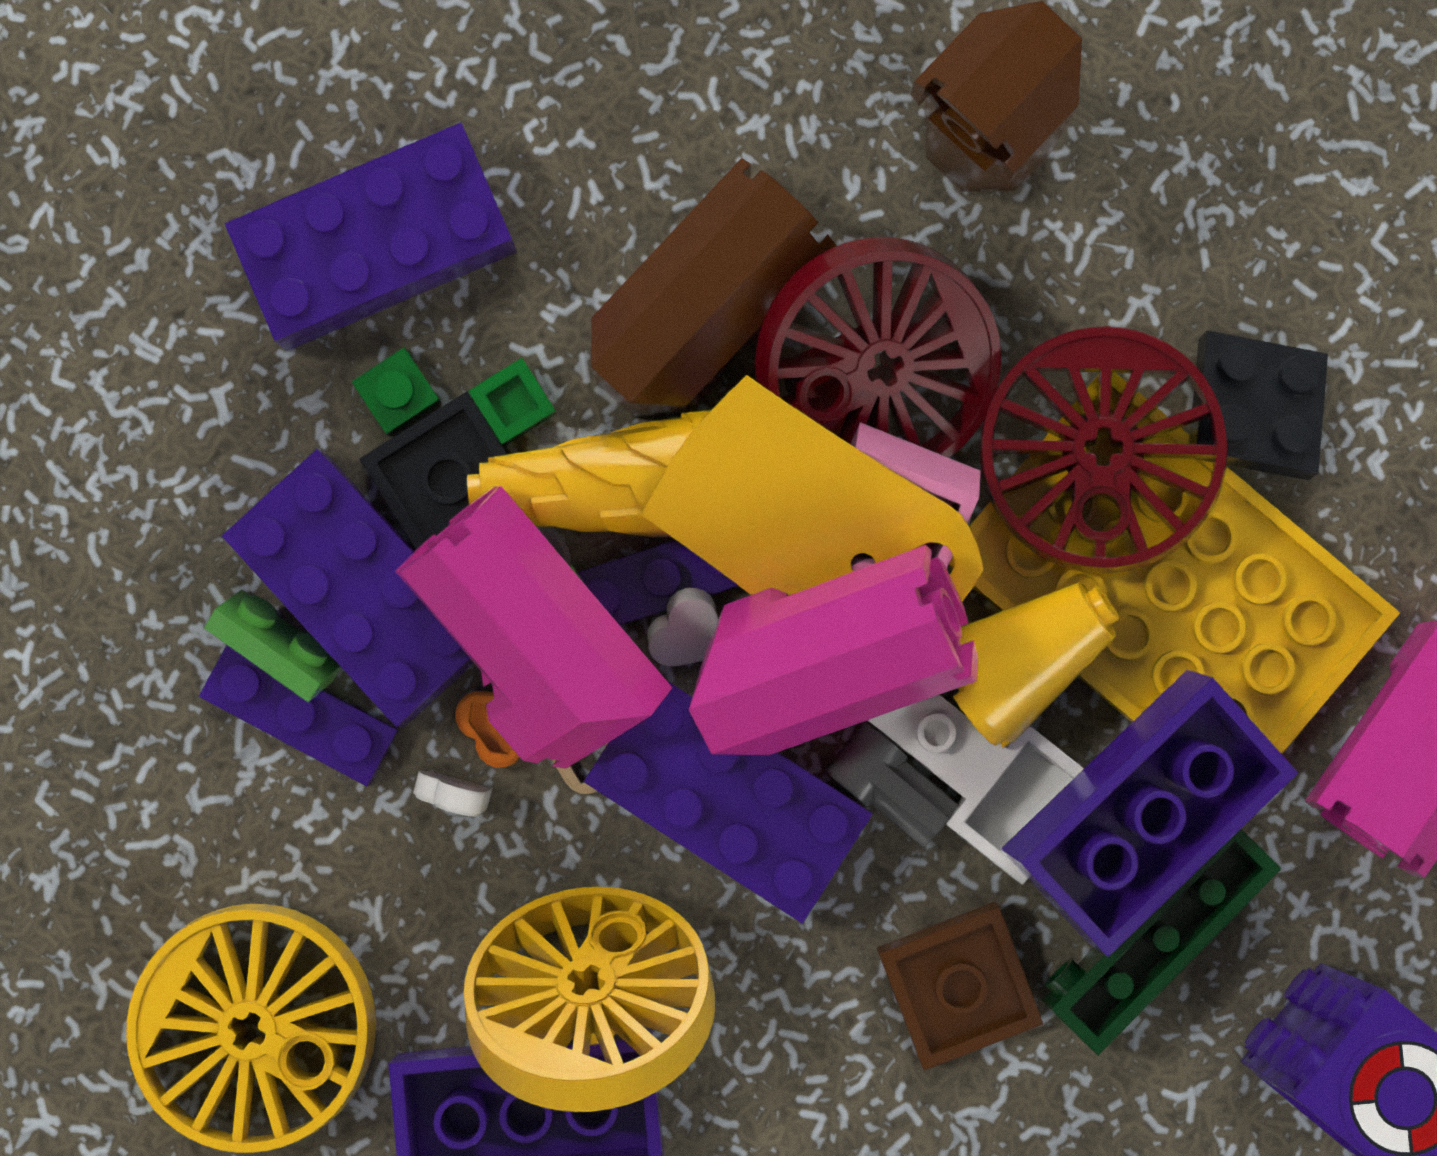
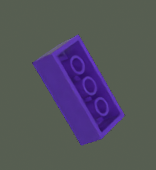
[224,122,517,351]
[222,449,474,727]
[1001,669,1298,957]
[583,680,873,924]
[388,1028,665,1156]

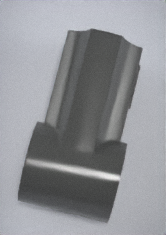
[824,721,959,847]

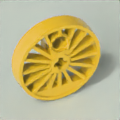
[464,887,715,1112]
[126,904,376,1153]

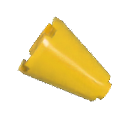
[953,582,1119,748]

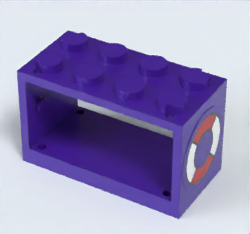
[1240,963,1437,1156]

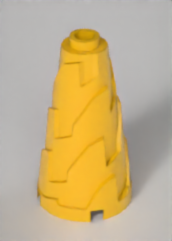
[467,410,709,537]

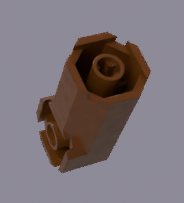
[910,1,1082,192]
[591,158,837,418]

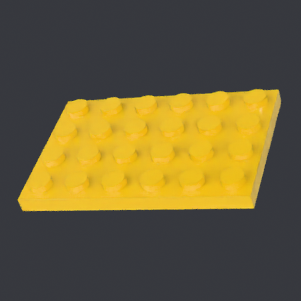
[948,373,1400,754]

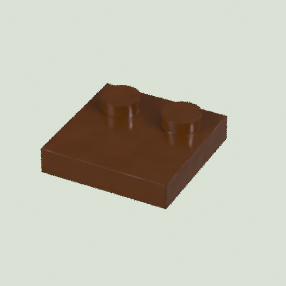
[876,902,1043,1071]

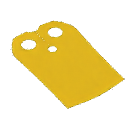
[641,375,984,601]

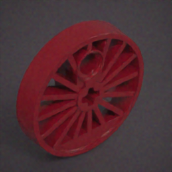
[755,237,1001,458]
[980,326,1228,573]

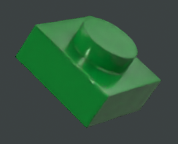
[351,347,441,436]
[468,357,557,447]

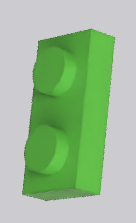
[204,590,341,703]

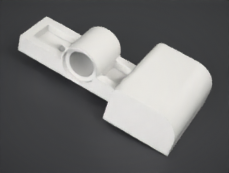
[867,695,1084,885]

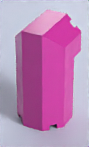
[395,486,672,769]
[689,545,978,755]
[1305,620,1437,878]

